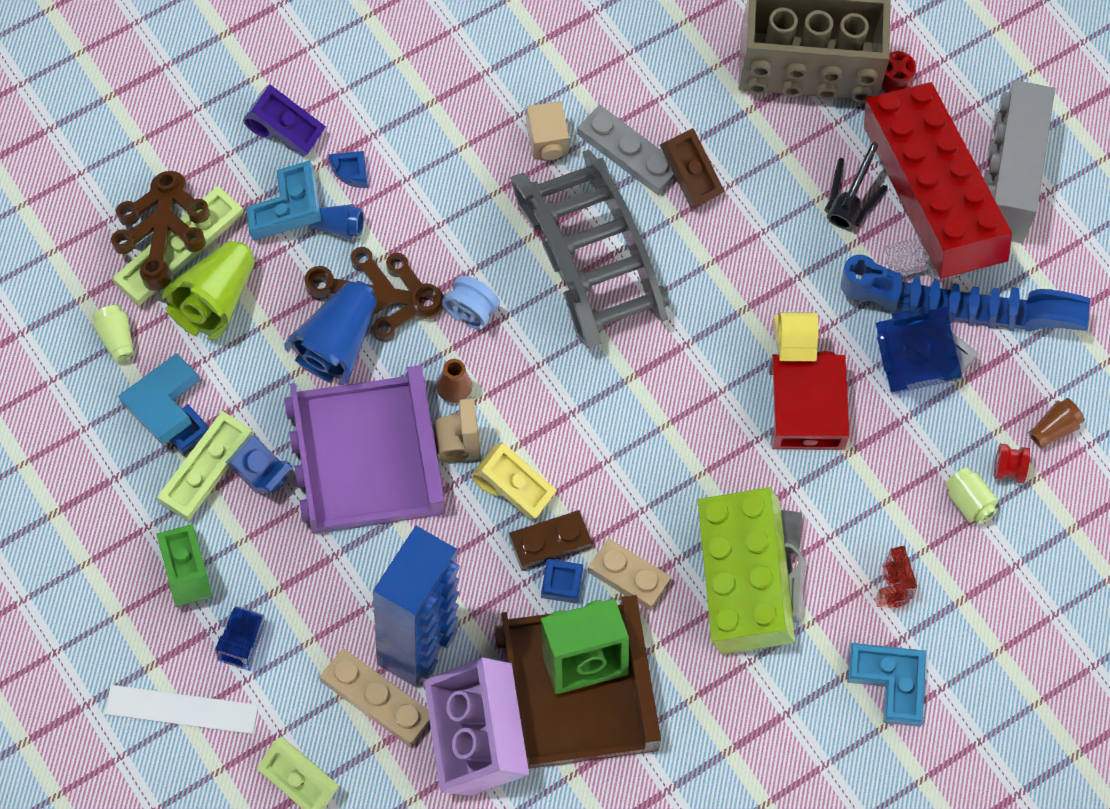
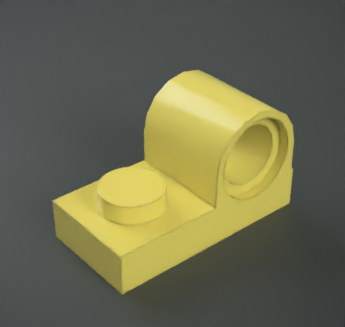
[773,312,818,361]
[471,442,557,520]

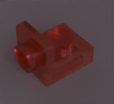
[875,545,917,609]

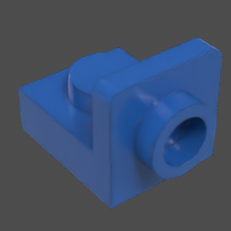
[225,435,292,493]

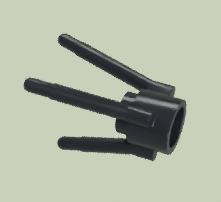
[824,142,887,230]

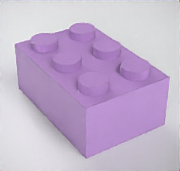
[424,657,529,796]

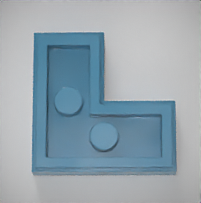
[246,160,321,241]
[118,353,200,445]
[847,643,926,727]

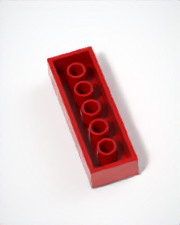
[864,82,1012,279]

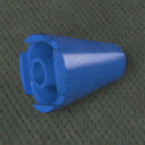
[284,281,377,385]

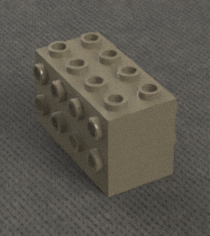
[738,0,891,102]

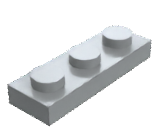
[577,104,675,196]

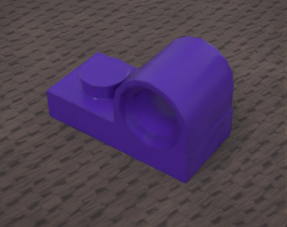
[243,84,326,157]

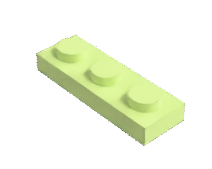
[157,411,253,522]

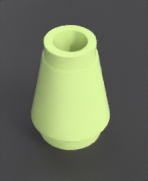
[92,305,135,362]

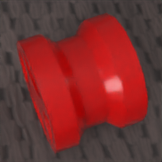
[881,51,916,93]
[993,443,1030,484]

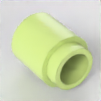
[945,467,999,524]

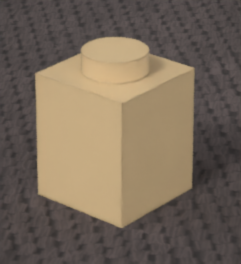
[526,101,569,160]

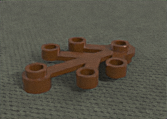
[111,171,210,291]
[305,247,444,342]

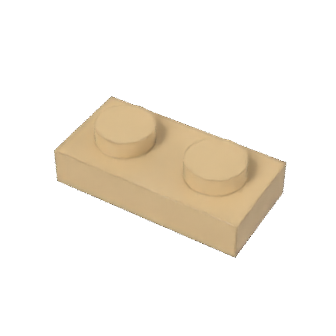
[588,538,671,611]

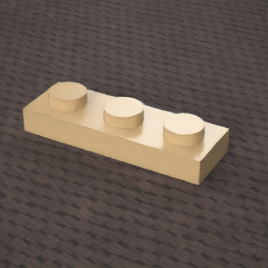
[319,648,430,748]

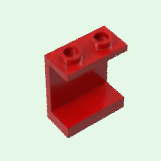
[769,351,850,450]

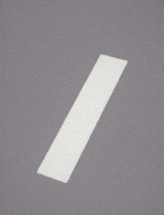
[105,685,258,734]

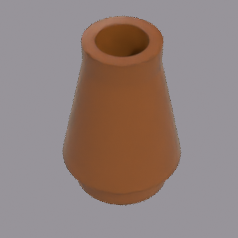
[436,359,472,403]
[1028,398,1085,449]

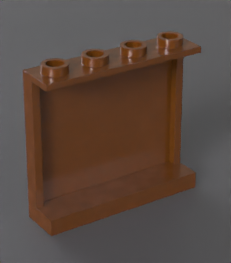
[494,595,661,769]

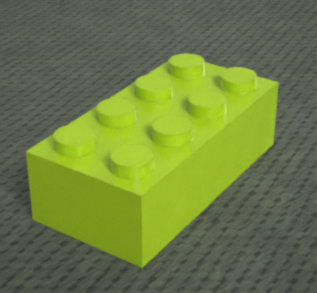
[697,487,796,654]

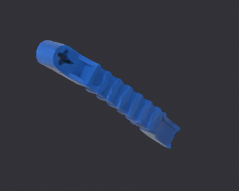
[841,255,1090,332]

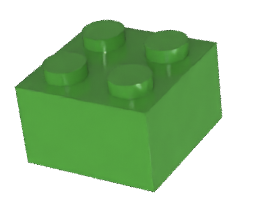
[541,598,629,695]

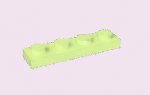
[112,186,244,307]

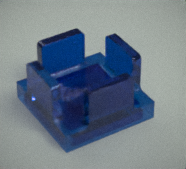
[875,306,963,395]

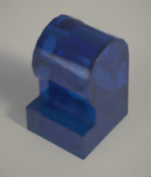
[215,606,265,671]

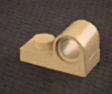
[434,398,481,462]

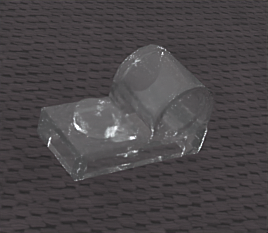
[885,237,964,281]

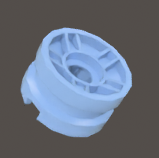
[442,275,500,330]

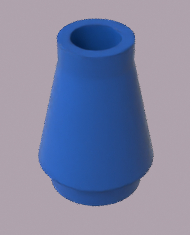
[309,204,364,240]

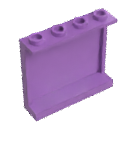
[284,365,445,534]

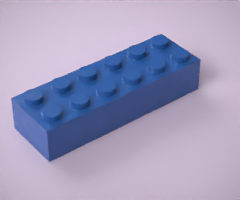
[373,525,460,687]

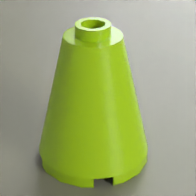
[162,241,255,340]

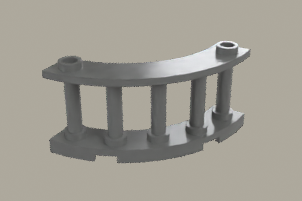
[510,150,669,349]

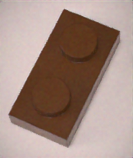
[660,128,725,208]
[509,510,592,571]

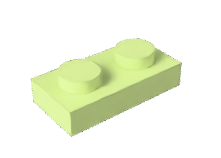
[257,736,339,809]

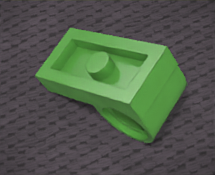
[156,524,213,607]

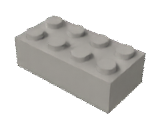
[984,80,1056,244]

